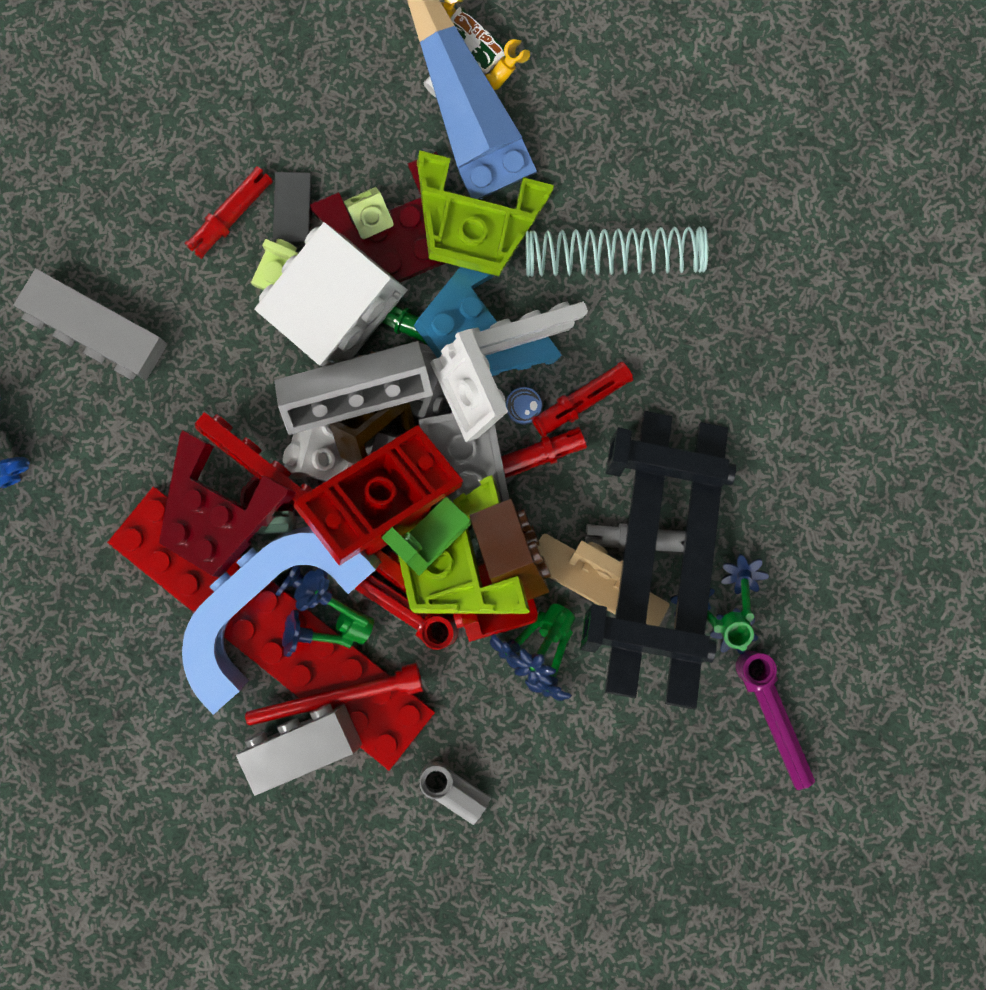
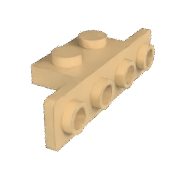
[538,534,670,626]

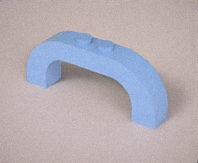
[182,527,381,715]

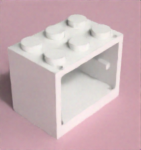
[255,222,408,367]

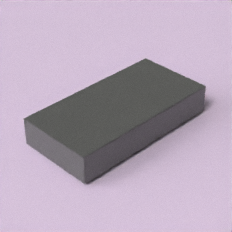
[273,172,312,245]

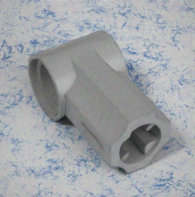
[420,761,491,825]

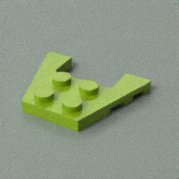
[417,151,554,276]
[398,475,530,614]

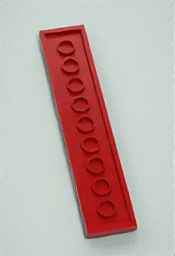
[107,486,435,771]

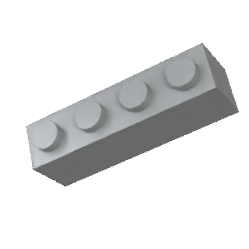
[13,268,168,381]
[274,341,433,435]

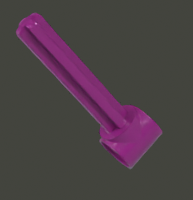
[736,651,815,790]

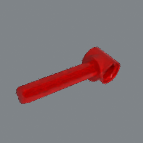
[354,574,459,650]

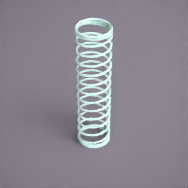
[526,226,709,277]

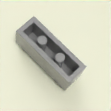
[236,704,362,796]

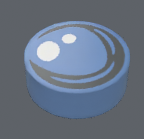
[506,387,542,425]

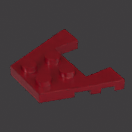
[310,151,446,283]
[159,430,296,577]

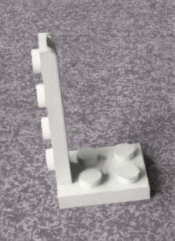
[430,301,588,442]

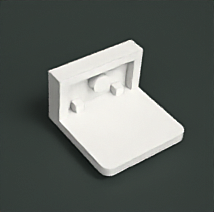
[283,424,376,482]

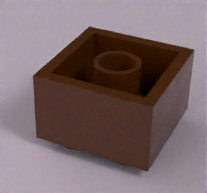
[469,499,551,601]

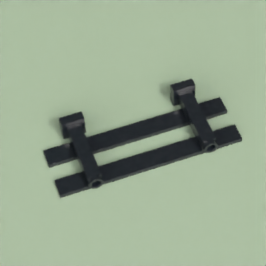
[580,411,736,710]

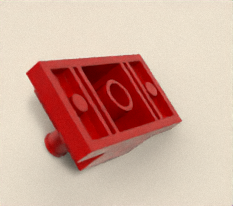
[294,425,463,566]

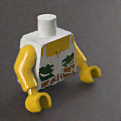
[424,0,530,97]

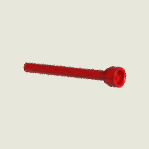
[245,662,423,726]

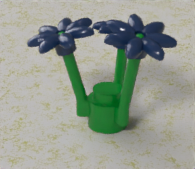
[670,554,769,654]
[490,604,576,701]

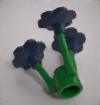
[275,565,374,657]

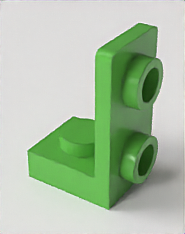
[381,498,471,576]

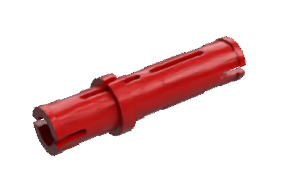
[184,166,273,259]
[531,362,633,437]
[501,427,587,478]

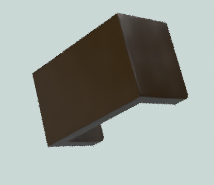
[330,402,415,464]

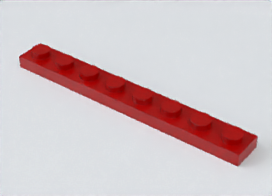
[195,412,407,595]

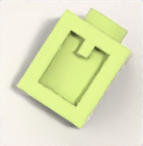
[344,187,394,239]
[251,239,298,290]

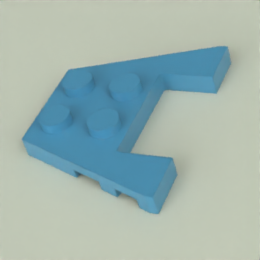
[414,267,562,376]

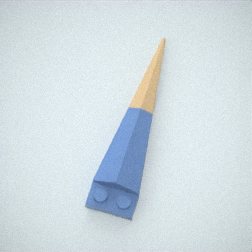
[407,0,537,200]

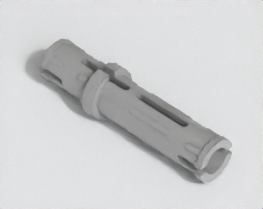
[585,523,686,552]

